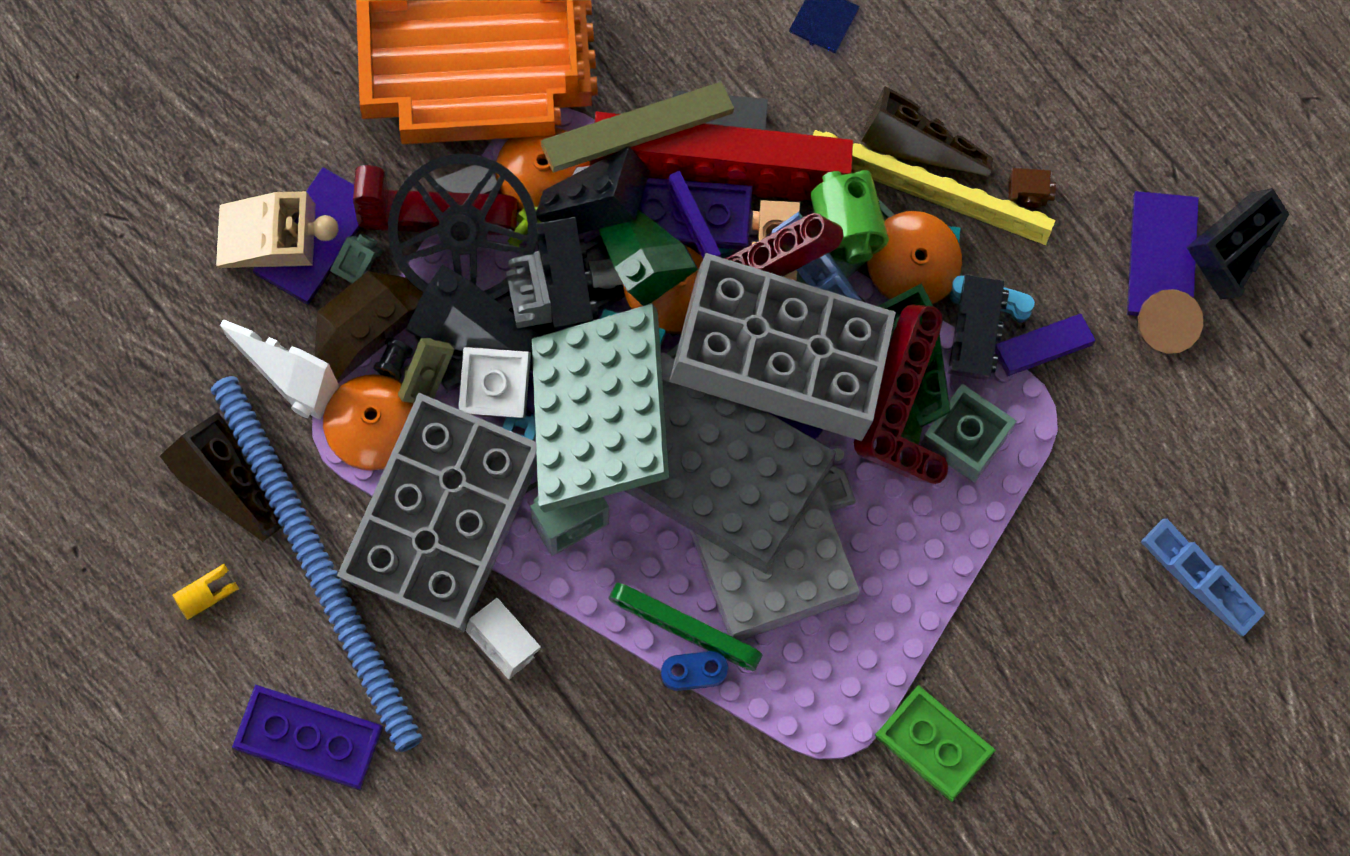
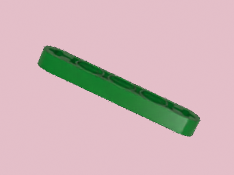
[608,583,763,671]

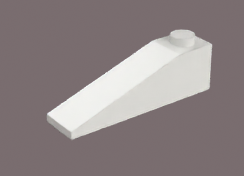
[220,320,340,420]

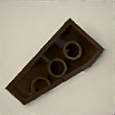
[861,86,993,176]
[160,412,283,542]

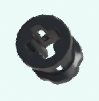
[373,338,413,381]

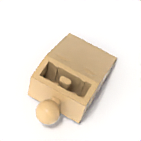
[216,191,338,268]

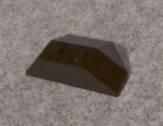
[314,271,424,383]

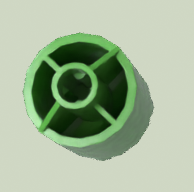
[811,170,889,264]

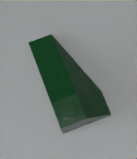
[598,209,698,306]
[878,283,951,428]

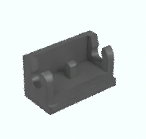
[506,251,552,328]

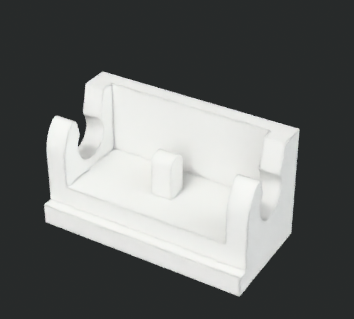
[466,598,541,680]

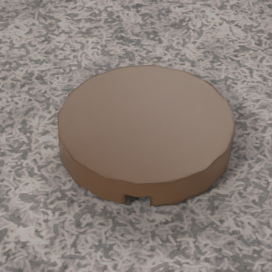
[1138,289,1204,354]

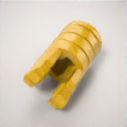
[172,564,239,620]

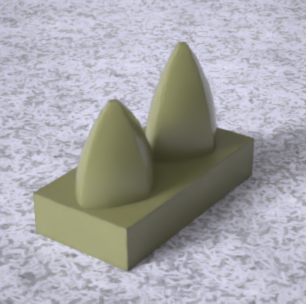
[398,338,454,403]

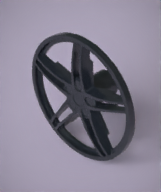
[388,154,538,295]

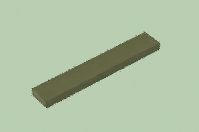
[541,81,734,173]

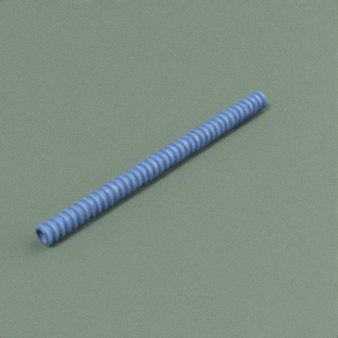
[211,376,423,752]

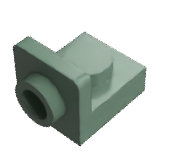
[330,233,383,283]

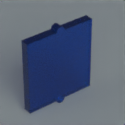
[789,0,860,54]

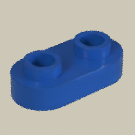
[661,651,728,691]

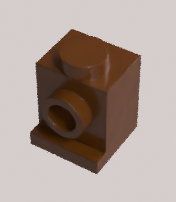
[1008,168,1056,208]

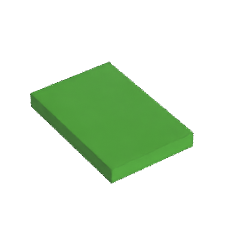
[875,685,996,802]

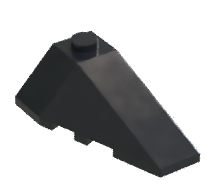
[406,264,542,371]

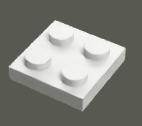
[459,347,531,418]

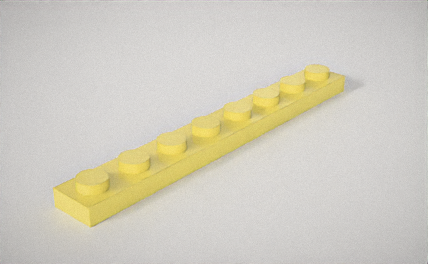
[813,130,1056,245]

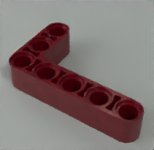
[353,165,518,235]
[726,213,843,277]
[854,305,948,484]

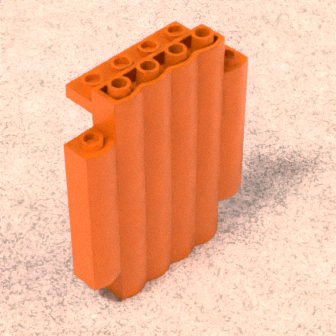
[356,0,598,144]

